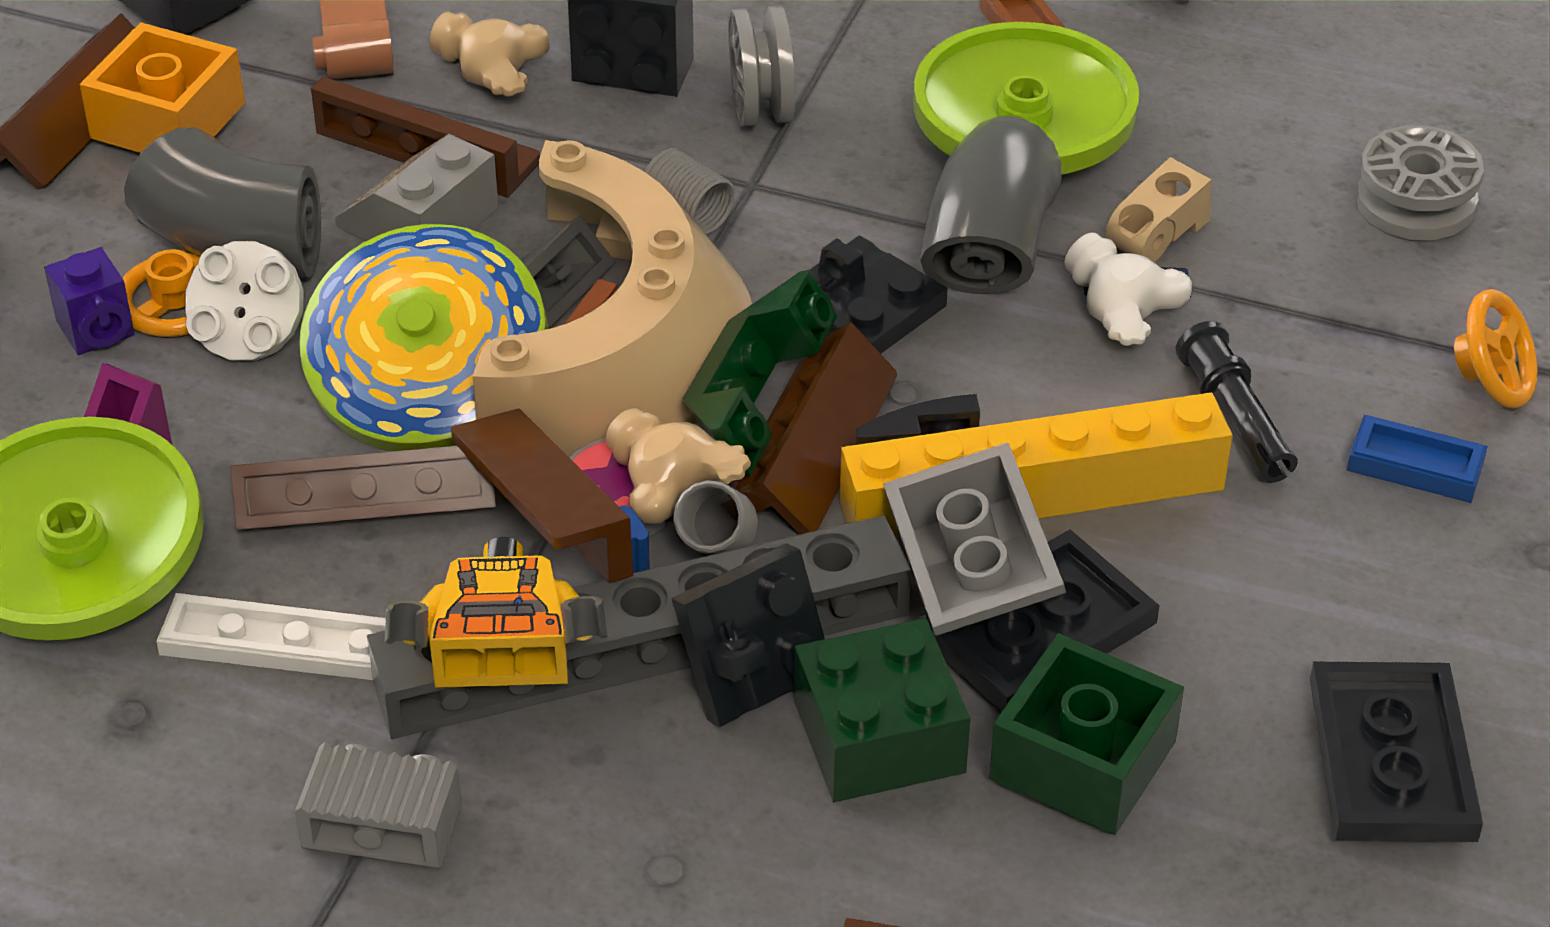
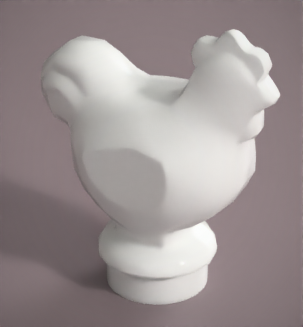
[1064,233,1192,346]

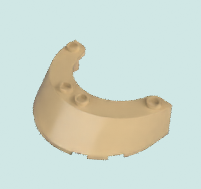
[473,140,752,457]

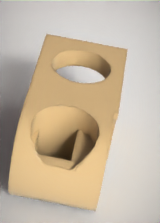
[1105,157,1212,262]

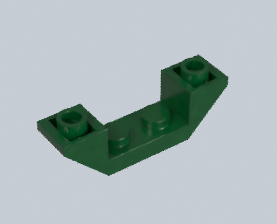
[682,270,838,477]

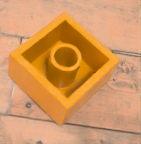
[80,22,245,153]

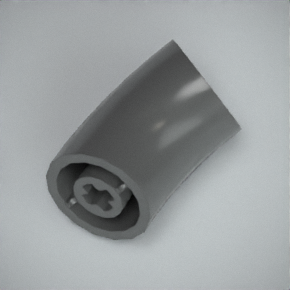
[920,116,1061,294]
[124,127,321,278]

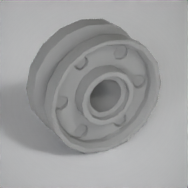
[729,5,795,127]
[1356,125,1484,241]

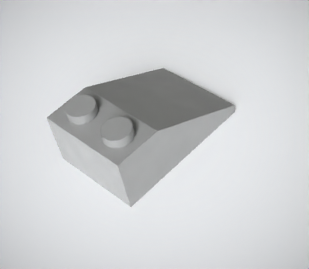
[883,442,1066,636]

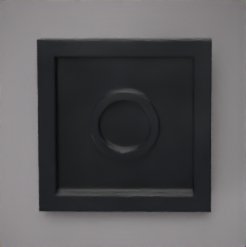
[810,235,948,354]
[671,543,825,727]

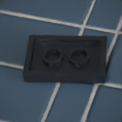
[919,529,1160,712]
[1310,661,1483,842]

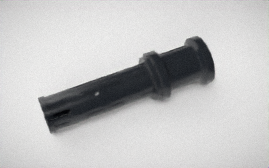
[1175,321,1298,483]

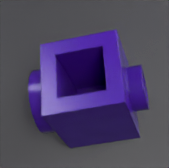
[44,247,135,356]

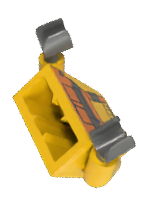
[385,537,608,687]

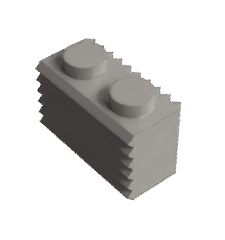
[295,742,461,868]

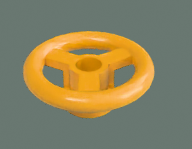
[122,249,201,337]
[1454,289,1538,409]

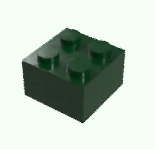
[794,618,971,803]
[989,633,1184,835]

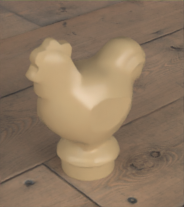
[430,12,550,96]
[606,408,751,524]

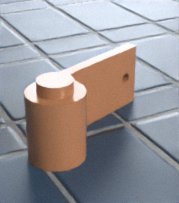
[312,0,394,80]

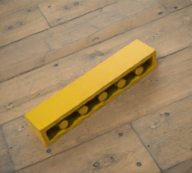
[840,392,1233,540]

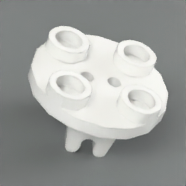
[185,241,304,361]

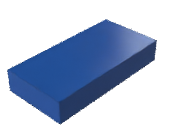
[1347,414,1488,503]

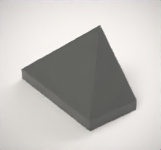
[521,216,616,329]

